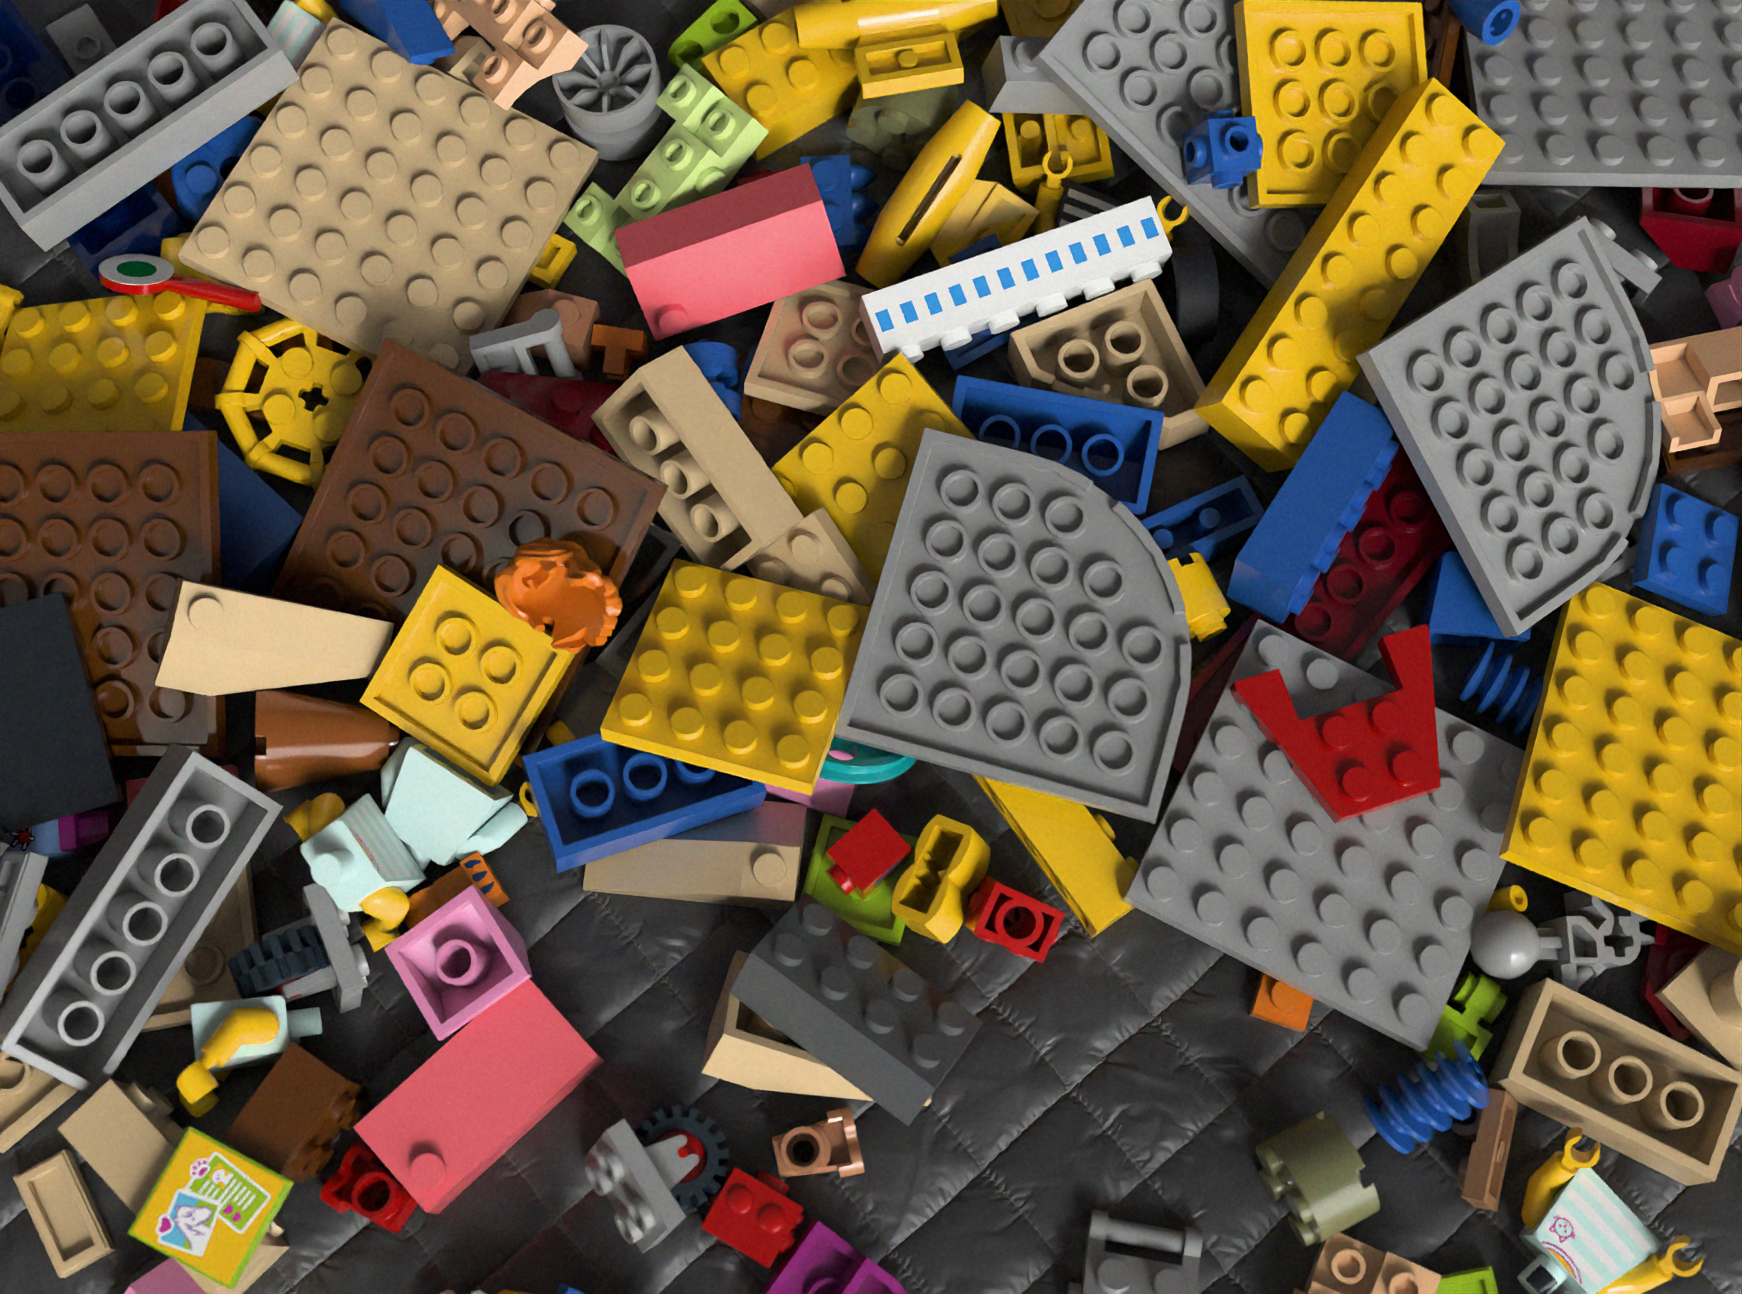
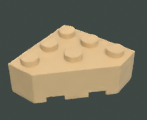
[1007,277,1210,450]

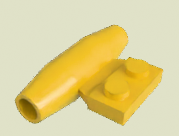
[793,0,997,99]
[855,99,1040,289]

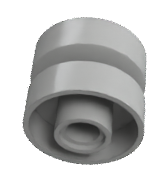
[552,24,670,161]

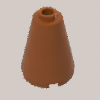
[255,688,400,794]

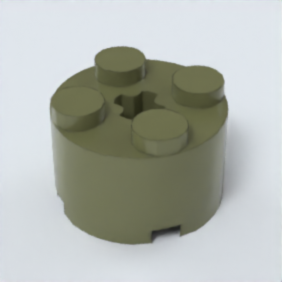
[846,84,960,171]
[1255,1109,1380,1247]

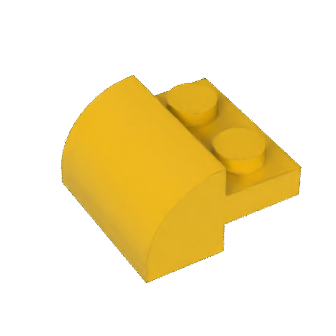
[1002,113,1115,196]

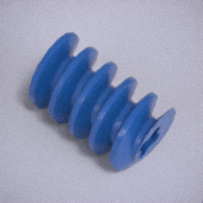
[1459,641,1544,739]
[1361,1039,1490,1154]

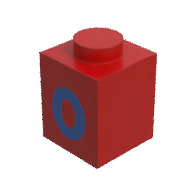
[825,808,911,901]

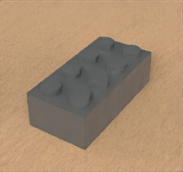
[729,893,983,1126]

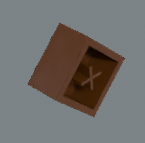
[222,1042,370,1183]

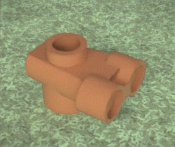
[772,1106,865,1178]

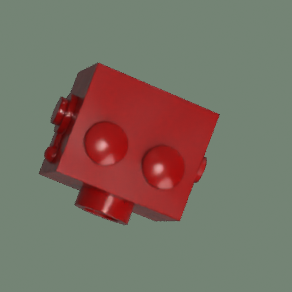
[963,875,1065,964]
[701,1167,804,1269]

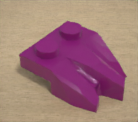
[760,1218,907,1294]

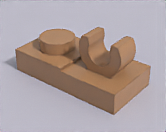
[1452,1088,1518,1212]

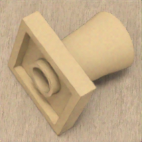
[1654,943,1742,1073]

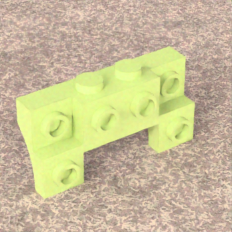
[563,63,769,279]

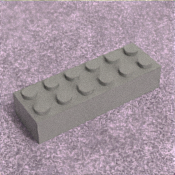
[0,0,300,252]
[0,742,283,1096]

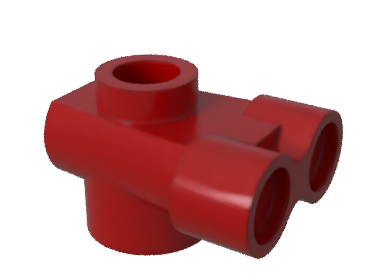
[320,1142,418,1233]

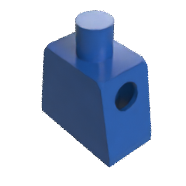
[1420,551,1530,652]

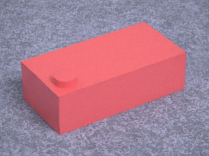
[614,163,846,342]
[353,978,604,1214]

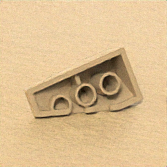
[154,577,395,696]
[582,801,807,911]
[701,950,932,1106]

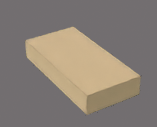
[13,1149,116,1278]

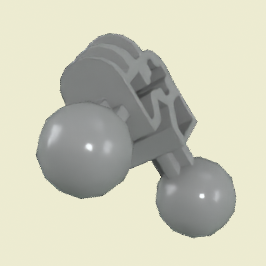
[1470,890,1655,993]

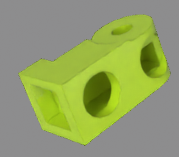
[667,0,759,76]

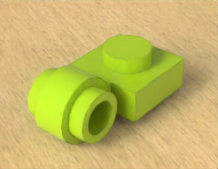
[1413,972,1507,1067]

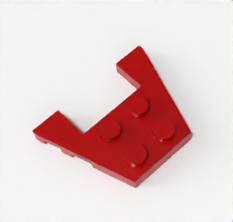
[1229,624,1441,824]

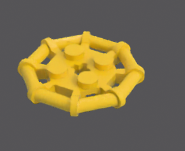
[214,317,375,493]

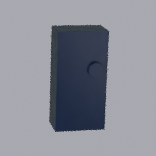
[182,410,304,595]

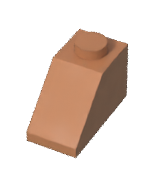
[499,289,604,371]

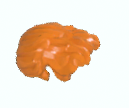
[494,537,622,654]

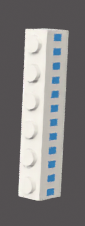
[858,196,1173,366]

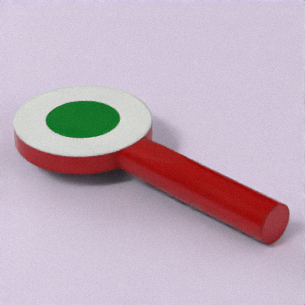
[99,254,262,312]

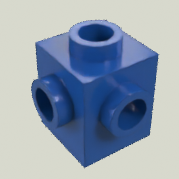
[1181,110,1263,189]

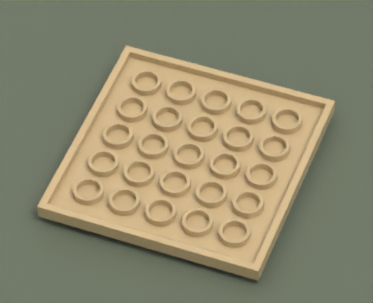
[178,17,599,378]

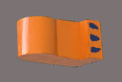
[403,851,510,930]

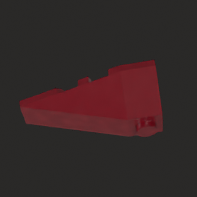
[1640,187,1742,275]

